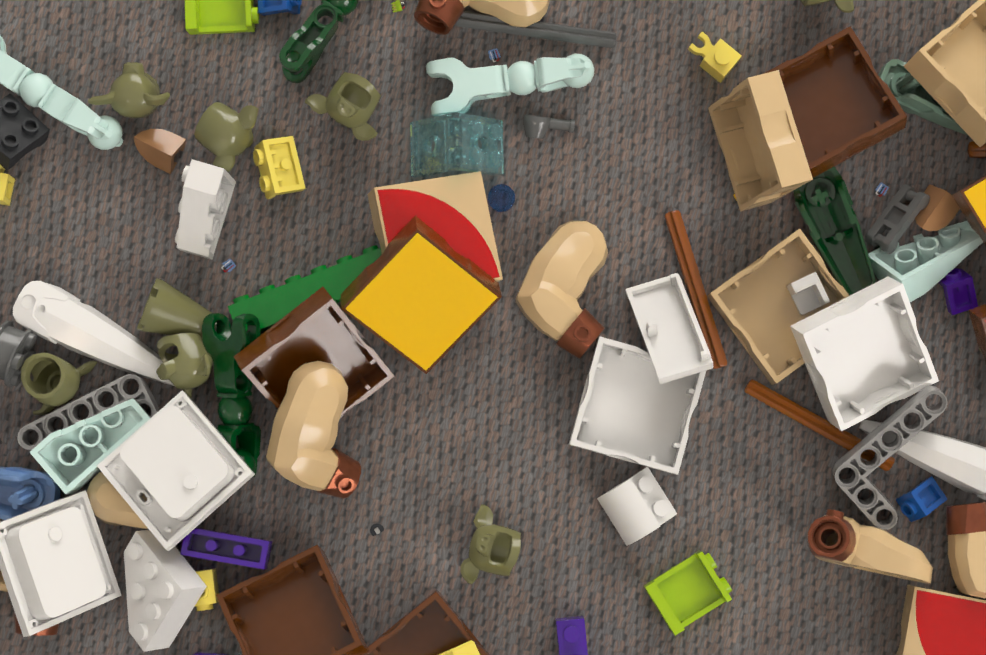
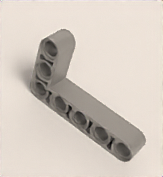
[17,374,160,450]
[832,386,947,530]

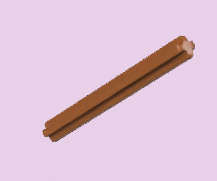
[665,210,727,369]
[744,379,895,471]

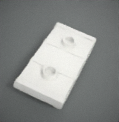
[626,273,714,384]

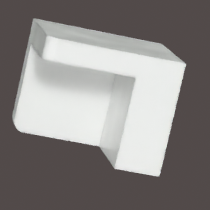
[786,272,830,315]

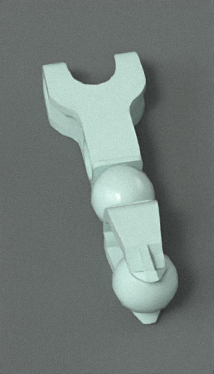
[426,53,594,118]

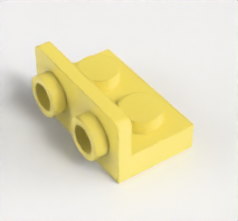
[253,136,306,199]

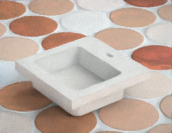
[97,391,255,551]
[0,490,122,637]

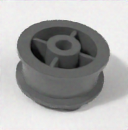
[0,320,37,387]

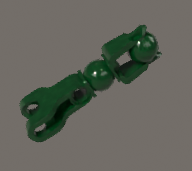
[279,0,358,83]
[202,313,261,477]

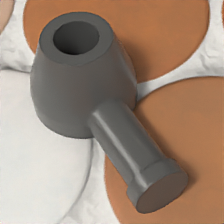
[523,115,575,139]

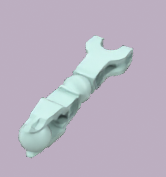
[0,36,123,150]

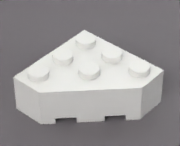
[175,159,236,260]
[124,530,207,652]

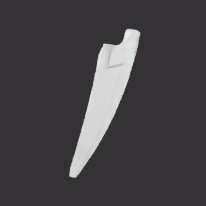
[13,281,174,386]
[859,420,986,500]

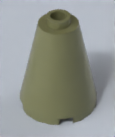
[137,278,217,337]

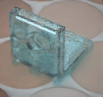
[410,112,504,177]

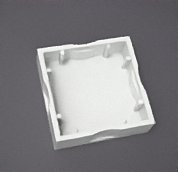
[790,276,939,431]
[568,336,706,475]

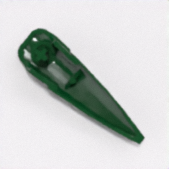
[793,166,876,296]

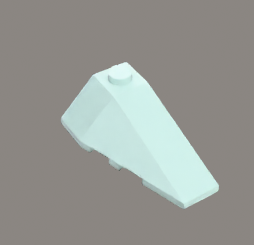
[868,221,983,302]
[30,398,150,494]

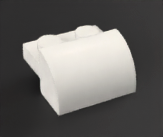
[597,467,677,546]

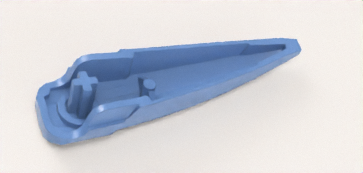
[0,466,60,520]

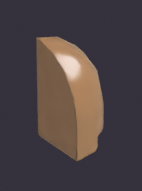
[134,129,186,174]
[915,184,960,231]

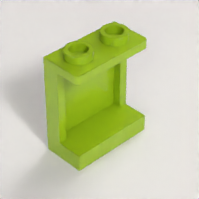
[185,0,259,35]
[644,550,732,636]

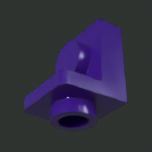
[938,268,978,315]

